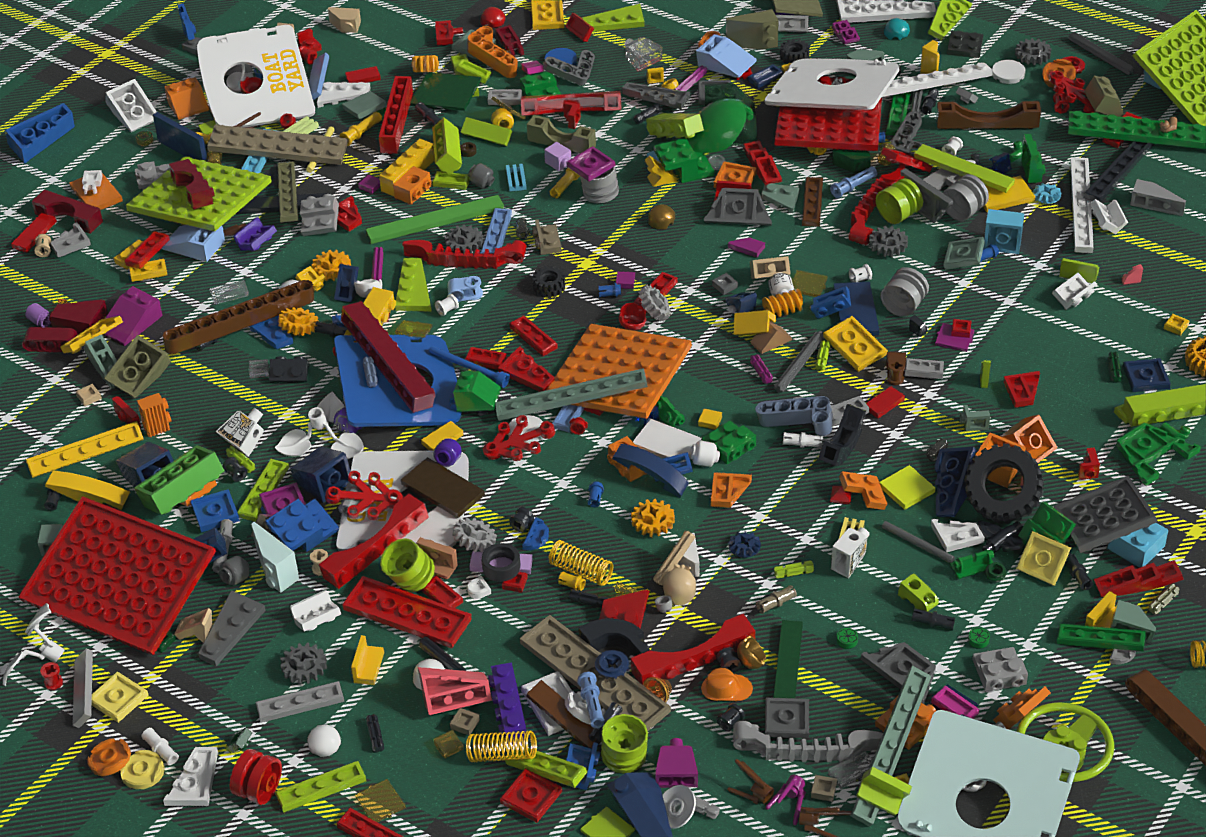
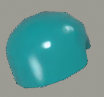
[884,18,910,40]

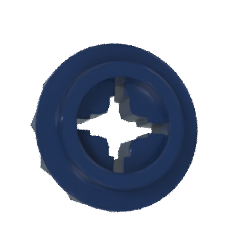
[728,531,761,558]
[595,650,629,680]

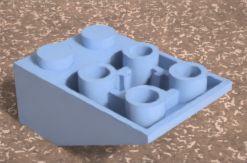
[696,34,757,78]
[162,225,225,262]

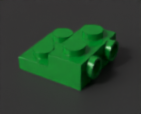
[520,71,561,96]
[1021,134,1045,183]
[701,421,756,464]
[1018,502,1076,546]

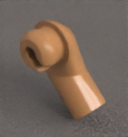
[1160,117,1177,133]

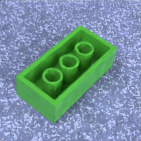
[134,445,224,515]

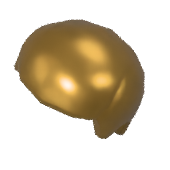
[648,205,675,229]
[737,636,766,669]

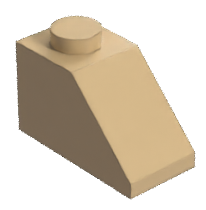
[328,7,361,33]

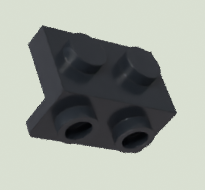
[269,356,310,383]

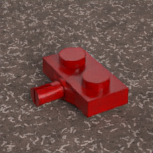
[435,20,463,45]

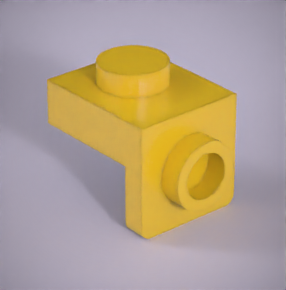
[295,266,326,291]

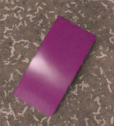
[832,20,860,44]

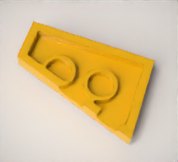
[60,316,123,354]

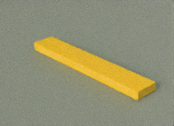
[26,421,143,478]

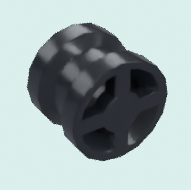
[509,507,534,532]
[716,647,742,673]

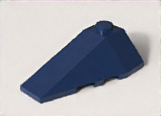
[935,447,978,517]
[607,772,673,837]

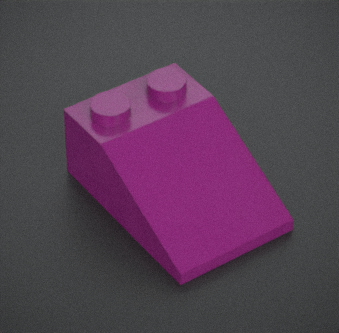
[102,286,163,346]

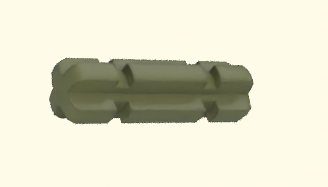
[1148,584,1179,615]

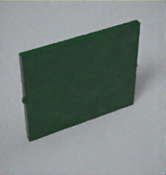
[410,72,482,111]

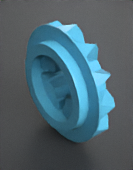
[1033,183,1061,204]

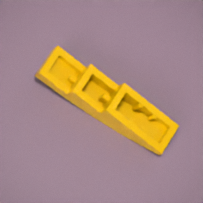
[45,470,130,510]

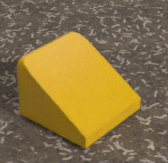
[646,67,664,84]

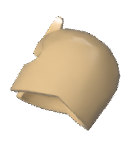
[663,564,696,605]

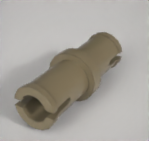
[756,585,797,614]

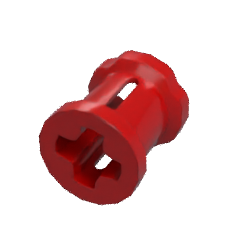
[299,45,317,64]
[1053,92,1070,113]
[40,662,63,690]

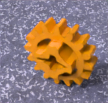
[312,250,351,281]
[278,307,319,336]
[631,499,675,537]

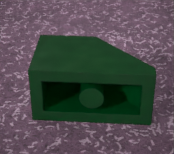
[832,149,871,173]

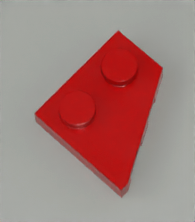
[337,196,362,231]
[1003,371,1040,408]
[599,590,650,629]

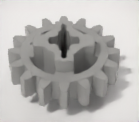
[638,285,671,322]
[452,518,497,553]

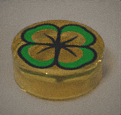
[136,131,153,146]

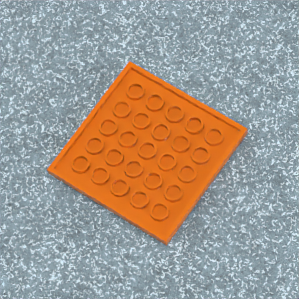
[546,324,692,419]

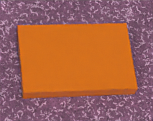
[69,173,123,210]

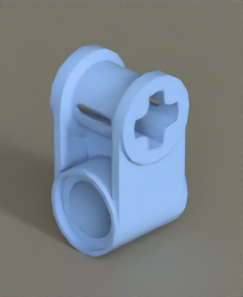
[447,276,483,302]

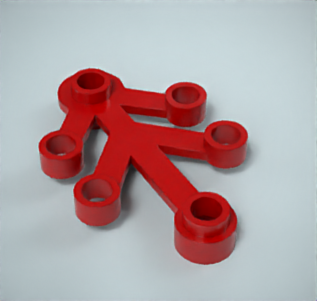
[1049,70,1096,113]
[483,415,555,461]
[325,471,403,520]

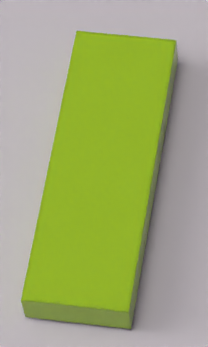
[461,117,512,146]

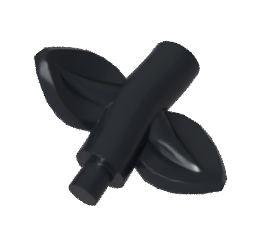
[978,521,1024,553]

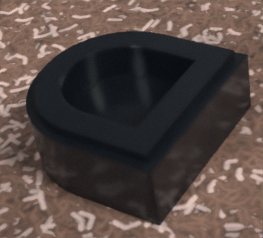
[909,315,927,337]

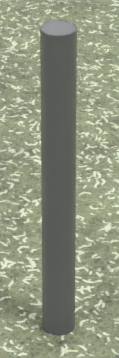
[882,521,955,563]

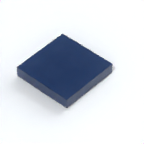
[1123,358,1171,392]

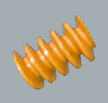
[762,288,803,317]

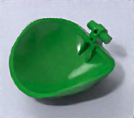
[681,98,754,153]

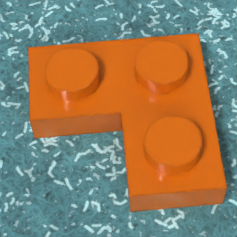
[839,471,887,510]

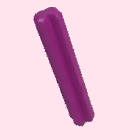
[674,65,707,91]
[371,247,383,281]

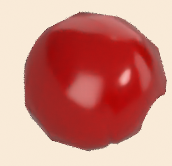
[480,7,505,28]
[240,77,263,94]
[619,303,647,331]

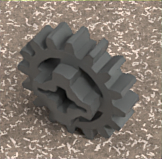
[1015,38,1051,65]
[445,225,484,253]
[869,226,908,257]
[281,643,327,684]

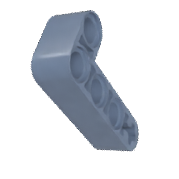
[755,396,833,436]

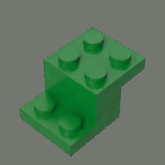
[654,138,714,183]

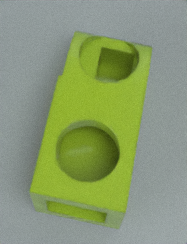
[898,573,939,611]

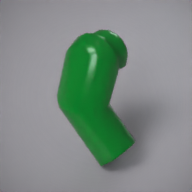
[1007,141,1023,162]
[1160,422,1191,439]

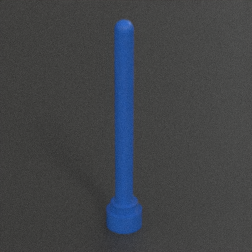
[429,346,510,388]

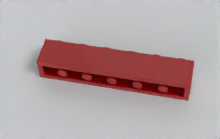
[379,76,413,154]

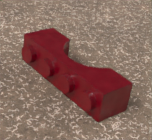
[169,159,215,209]
[32,189,103,234]

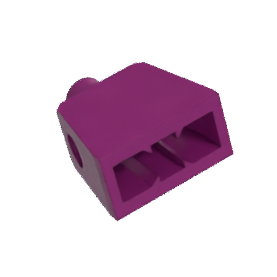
[656,738,698,788]

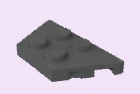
[900,168,954,223]
[704,188,772,226]
[861,642,936,704]

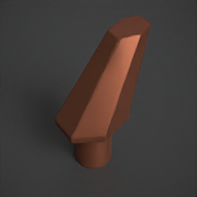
[223,223,246,236]

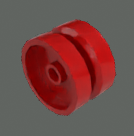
[230,749,282,805]

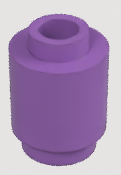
[25,303,51,327]

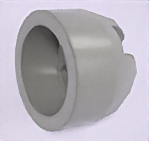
[655,595,672,613]

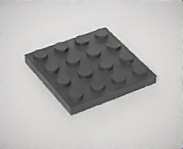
[1054,476,1157,553]

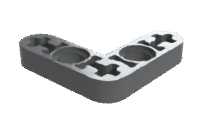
[543,50,595,85]
[891,111,936,164]

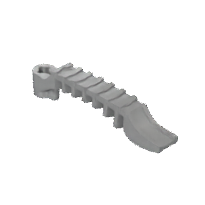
[733,721,883,762]

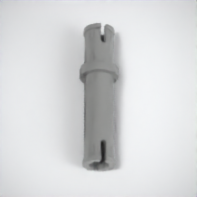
[212,519,234,573]

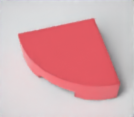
[1121,264,1143,285]

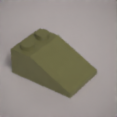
[726,9,778,50]
[104,335,171,398]

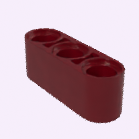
[22,327,78,352]

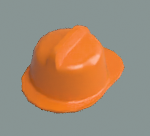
[701,668,753,701]

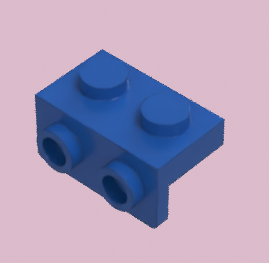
[810,286,851,319]
[561,742,600,790]

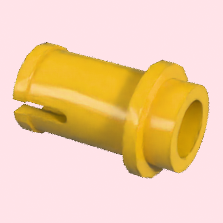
[558,572,586,591]

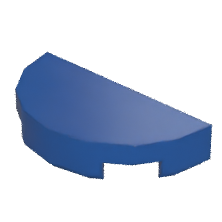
[522,517,549,551]

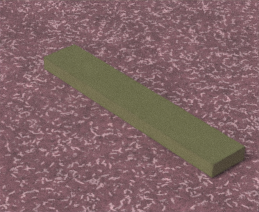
[277,162,298,222]

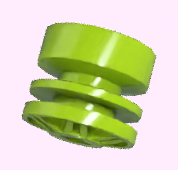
[876,178,923,224]
[380,538,435,592]
[601,714,648,774]

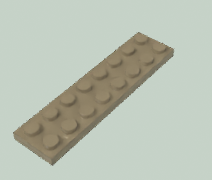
[207,125,348,165]
[520,615,671,731]

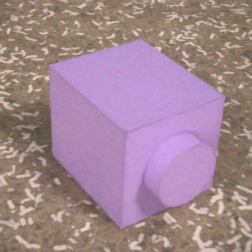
[544,142,571,171]

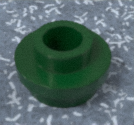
[985,562,1006,582]

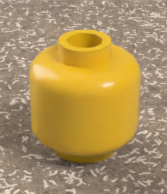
[491,108,514,129]

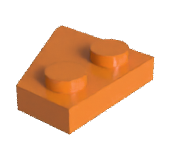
[711,473,752,508]

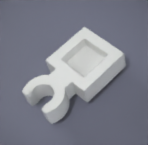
[82,170,103,194]

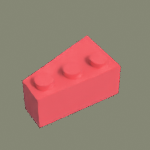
[418,667,492,715]

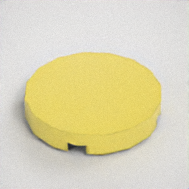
[120,750,165,789]

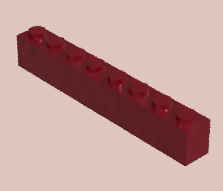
[341,301,435,413]

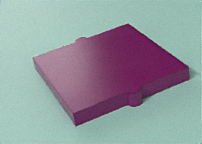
[935,323,974,352]

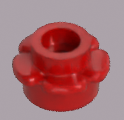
[280,113,296,129]
[569,417,588,435]

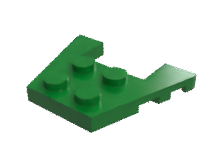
[1116,422,1201,486]

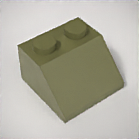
[1084,75,1124,117]

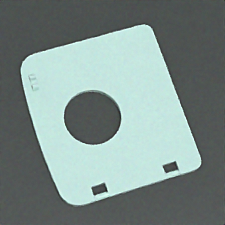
[898,710,1080,837]

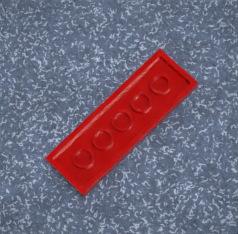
[342,576,472,648]

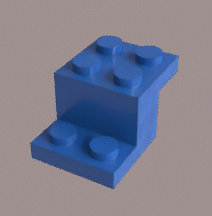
[266,498,339,552]

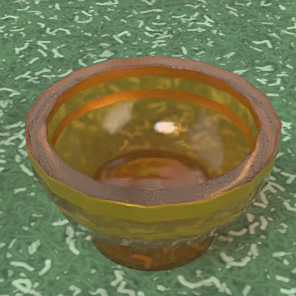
[643,677,672,702]

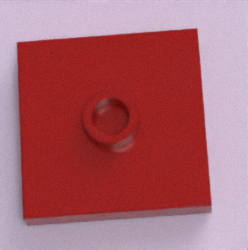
[500,768,562,823]

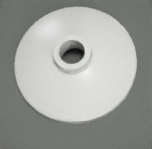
[663,785,696,829]

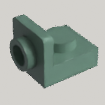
[960,405,990,431]

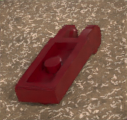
[495,25,524,57]

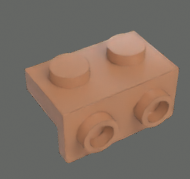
[416,537,458,579]

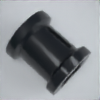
[222,457,247,482]
[716,703,745,732]

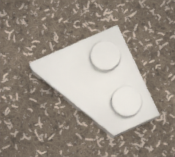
[931,519,984,552]

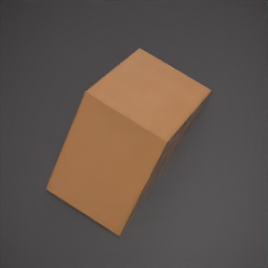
[751,322,792,354]

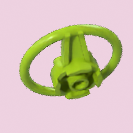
[1016,702,1114,782]

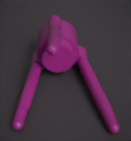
[765,775,806,825]

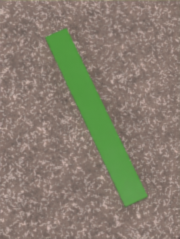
[366,195,504,244]

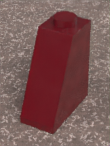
[49,299,108,335]

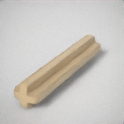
[653,531,695,585]

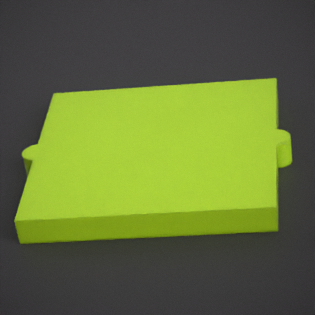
[581,807,635,837]

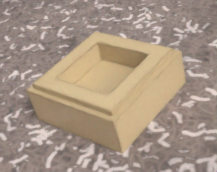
[76,384,102,406]

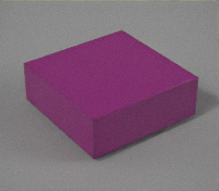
[358,175,381,194]
[616,271,635,289]

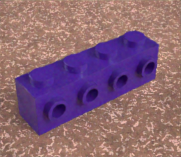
[488,662,526,747]

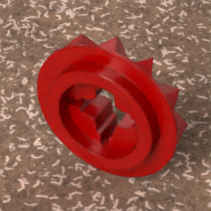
[1062,56,1085,74]

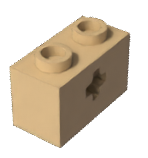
[750,256,790,279]

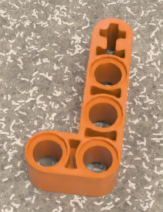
[467,26,518,78]

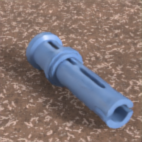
[830,166,877,198]
[577,672,605,728]

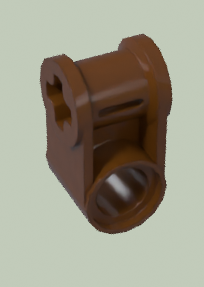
[886,352,906,385]

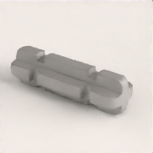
[694,796,720,819]

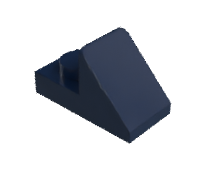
[334,264,359,302]
[725,292,757,313]

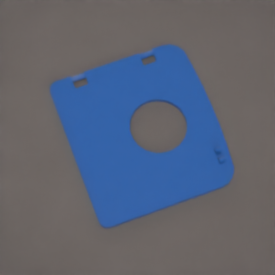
[334,335,461,427]

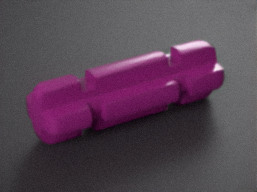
[750,354,773,384]

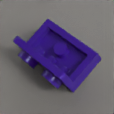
[233,217,277,251]

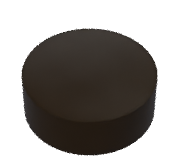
[460,142,477,157]

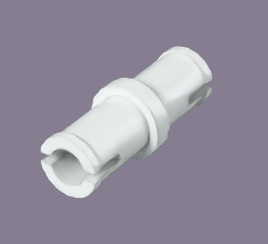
[783,432,823,448]
[141,728,179,765]

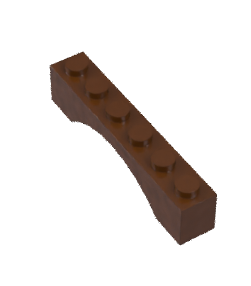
[936,101,1041,129]

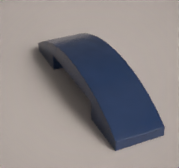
[612,444,689,498]

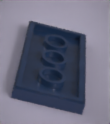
[153,112,208,162]
[833,282,880,336]

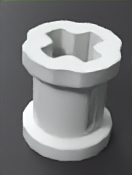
[942,136,963,156]
[849,264,872,282]
[435,294,459,316]

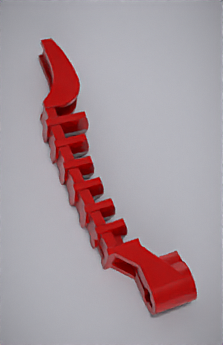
[849,163,905,246]
[402,240,527,269]

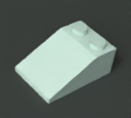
[251,522,299,593]

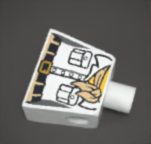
[216,408,264,457]
[831,527,869,578]

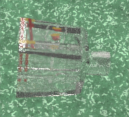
[625,37,662,71]

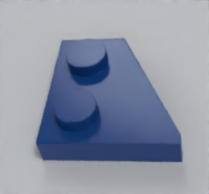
[177,3,196,40]

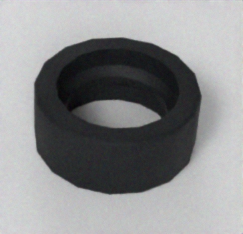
[481,543,521,582]

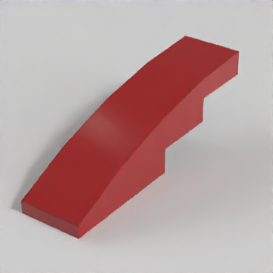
[743,141,782,185]
[1094,560,1184,597]

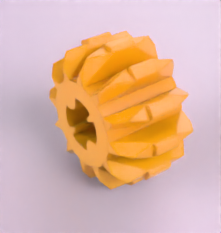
[411,55,439,72]

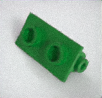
[653,396,685,427]
[950,549,994,579]

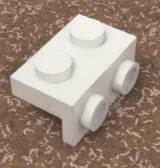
[1090,199,1128,234]
[1052,273,1097,310]
[290,590,341,631]

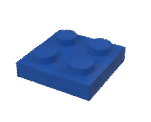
[190,489,240,532]

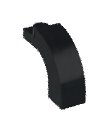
[818,404,867,466]
[579,618,650,657]

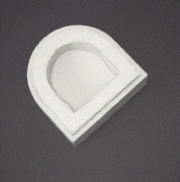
[467,576,491,599]

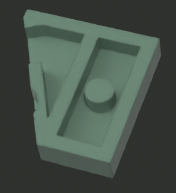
[762,183,799,214]

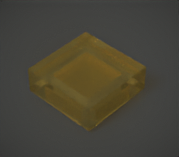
[434,730,463,759]

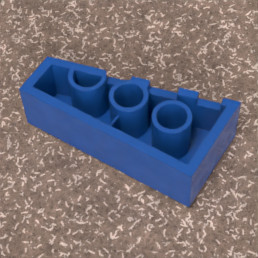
[5,103,75,163]

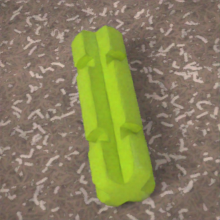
[815,340,831,371]
[226,446,255,473]
[774,560,814,579]

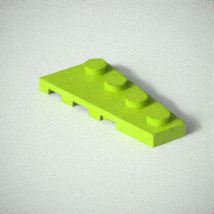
[927,0,973,40]
[582,4,644,32]
[395,258,431,311]

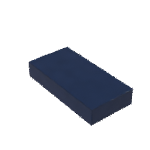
[748,64,784,89]

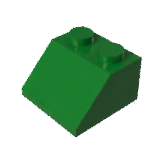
[453,370,501,412]

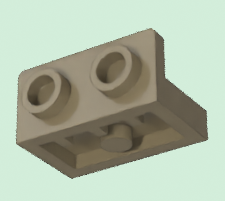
[532,219,562,255]

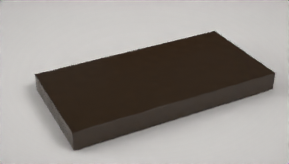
[401,457,485,518]

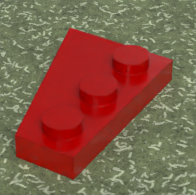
[881,147,933,172]
[498,346,555,392]

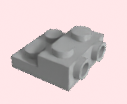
[135,161,169,190]
[300,194,339,236]
[972,647,1028,692]

